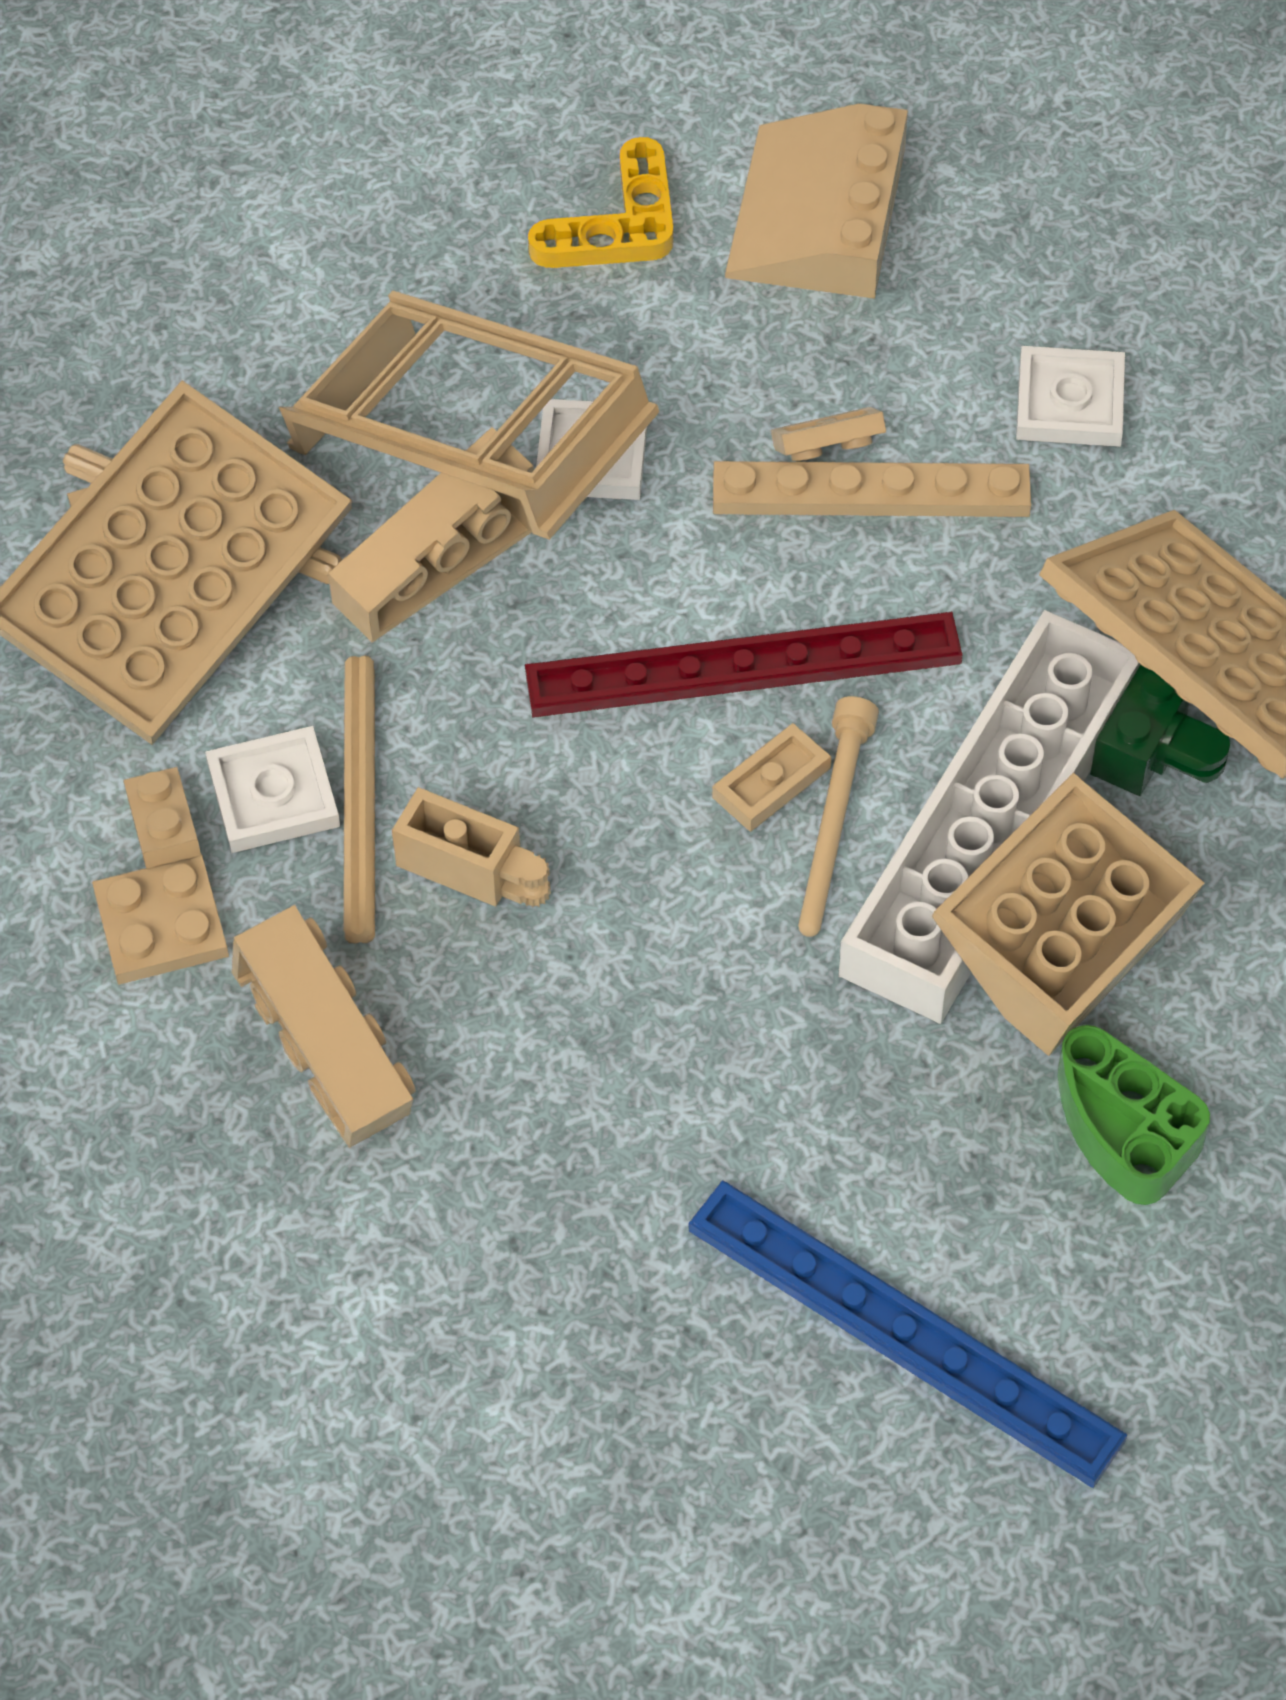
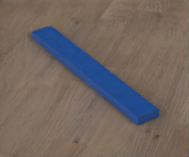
[689,1180,1128,1488]

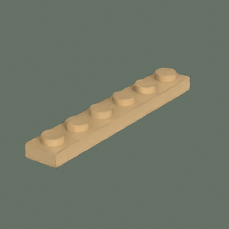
[713,461,1031,517]

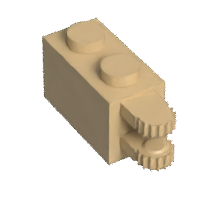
[392,787,551,908]

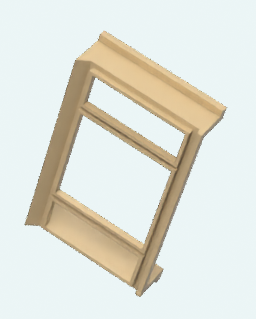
[279,290,660,540]

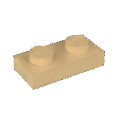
[771,407,886,461]
[712,723,831,832]
[123,767,201,869]

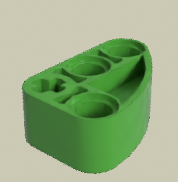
[1057,1025,1210,1205]

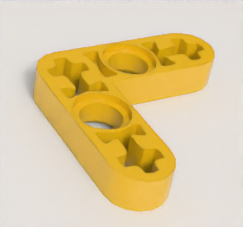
[528,137,673,268]

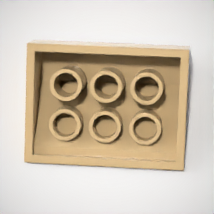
[725,103,908,299]
[932,773,1204,1056]

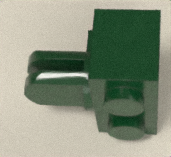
[1090,665,1230,797]

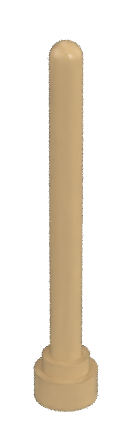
[798,696,879,937]

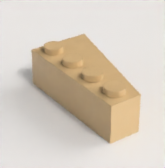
[328,427,534,643]
[232,905,416,1148]

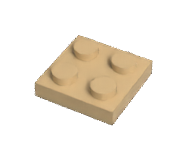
[92,854,229,985]

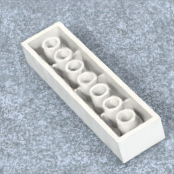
[839,610,1141,1024]

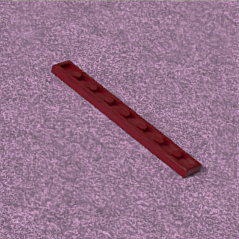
[525,611,962,718]

